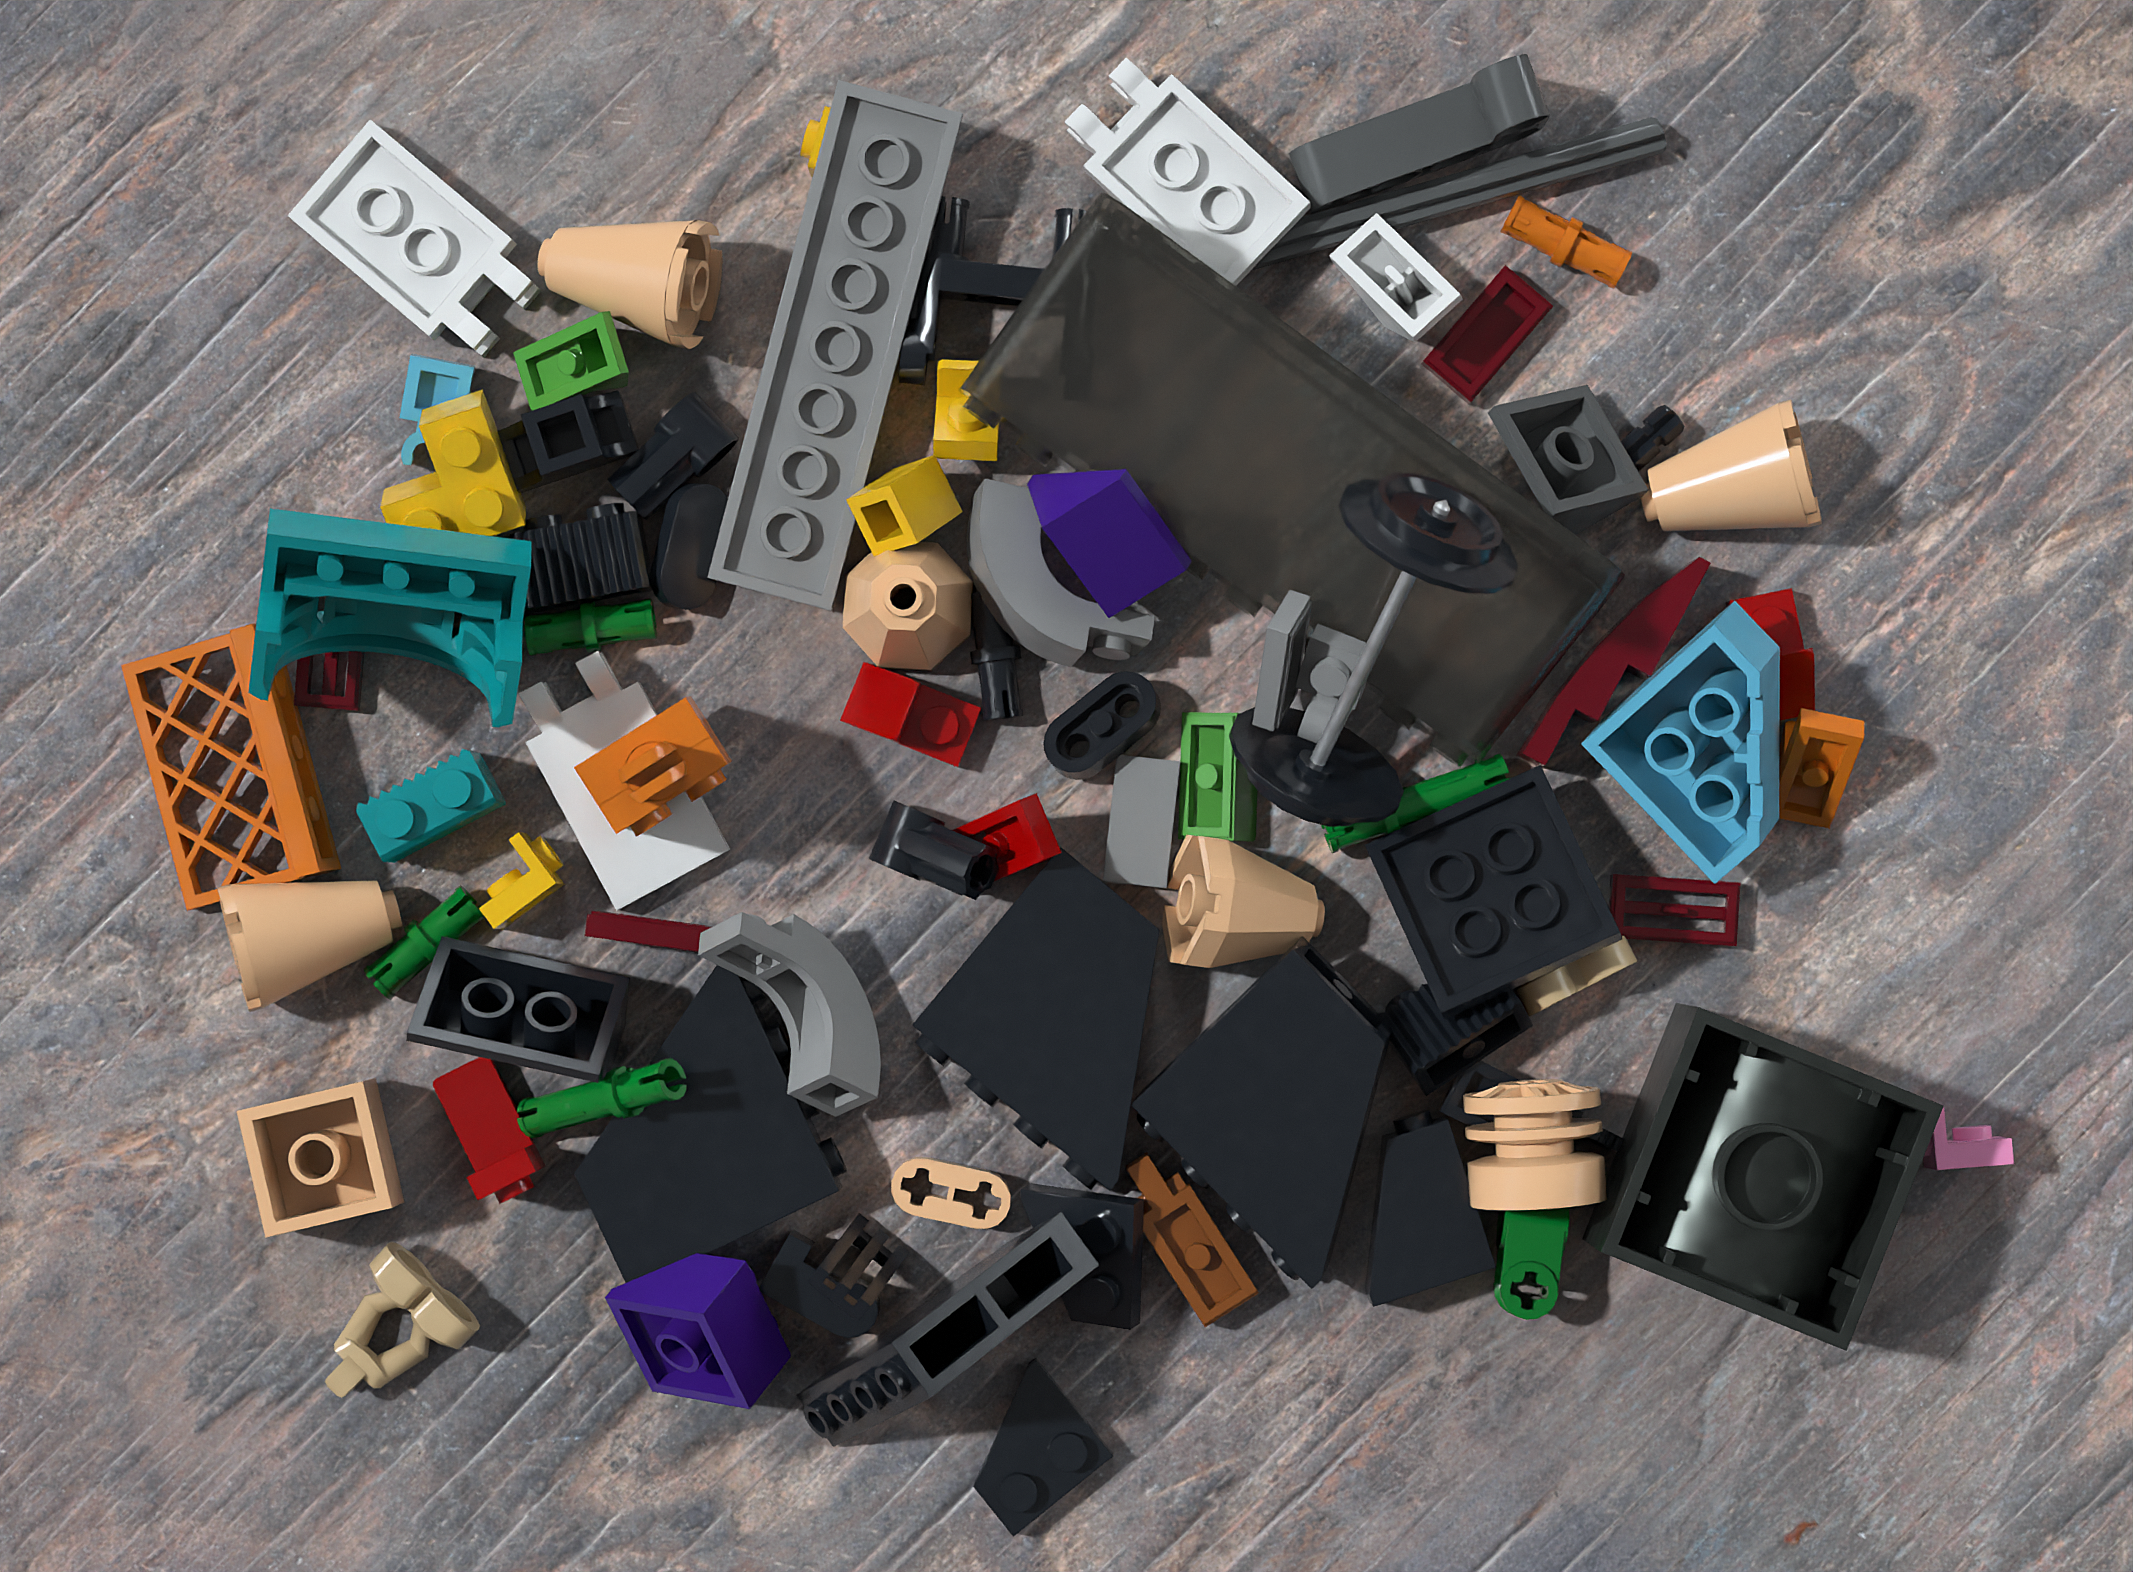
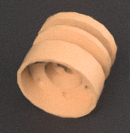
[1463,1079,1607,1210]

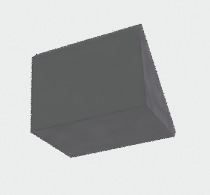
[1488,385,1649,542]

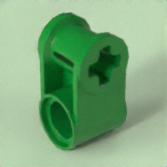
[1493,1207,1570,1320]

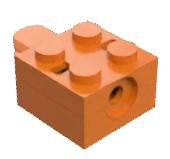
[574,696,732,837]

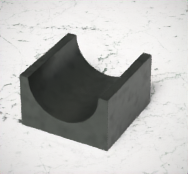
[1582,1003,1944,1351]

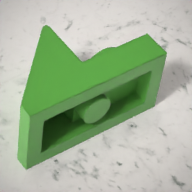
[513,311,629,411]

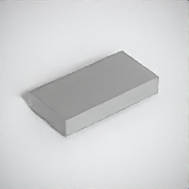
[1252,590,1312,731]
[1103,755,1180,888]

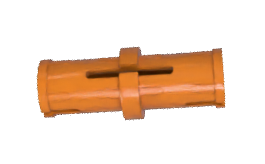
[1500,195,1633,289]

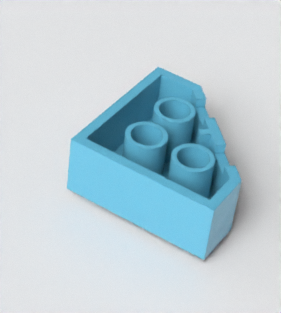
[1581,601,1780,884]

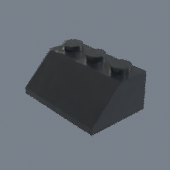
[406,936,630,1083]

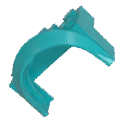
[248,508,532,728]

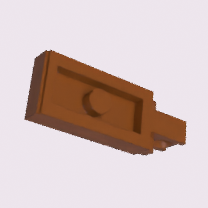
[1126,1152,1259,1327]

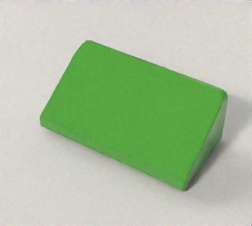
[1178,712,1258,842]

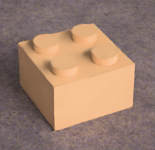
[237,1078,404,1238]

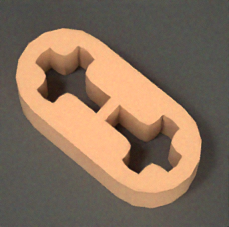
[891,1157,1011,1229]

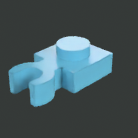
[399,354,475,466]

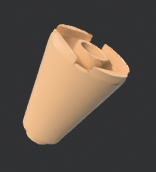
[538,220,723,349]
[1641,400,1822,531]
[217,880,402,1012]

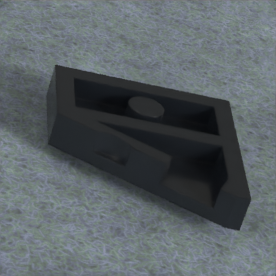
[1020,1183,1144,1330]
[973,1358,1113,1537]

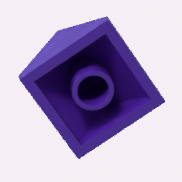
[1027,469,1192,618]

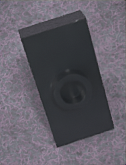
[497,390,639,493]

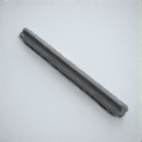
[1251,117,1666,271]

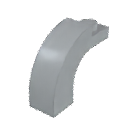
[966,479,1155,667]
[698,912,881,1117]

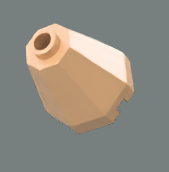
[843,542,973,671]
[1162,835,1325,968]

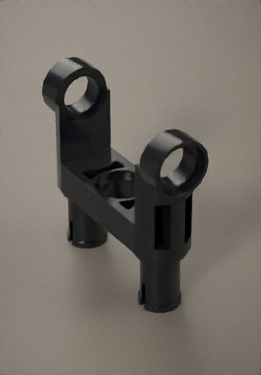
[899,196,1098,401]

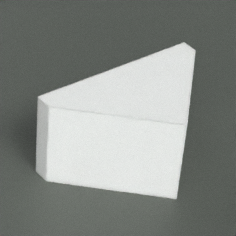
[1329,213,1463,342]

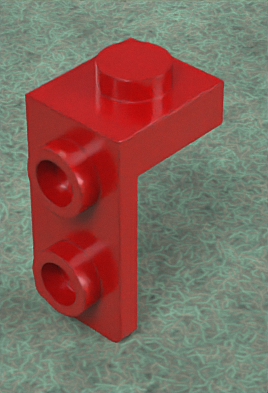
[433,1057,546,1204]

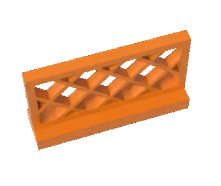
[121,623,342,911]

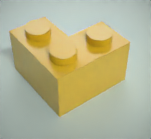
[380,389,526,536]

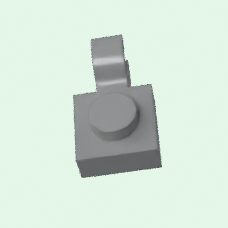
[1295,624,1368,743]

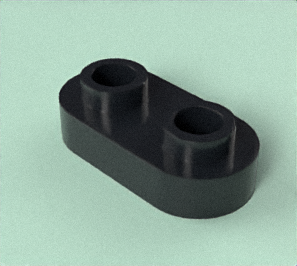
[1043,671,1161,780]

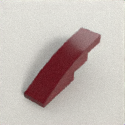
[1516,557,1711,767]

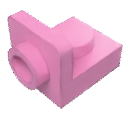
[1923,1104,2014,1170]

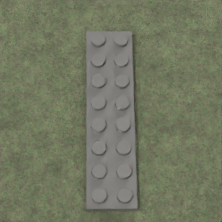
[707,80,963,611]

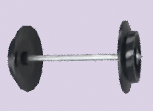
[1229,472,1518,827]

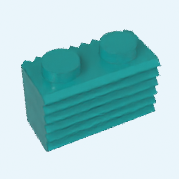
[356,748,506,863]

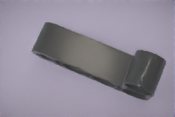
[1289,54,1550,214]

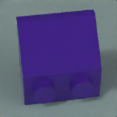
[605,1253,791,1409]

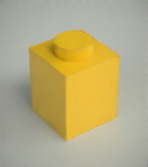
[846,455,963,557]

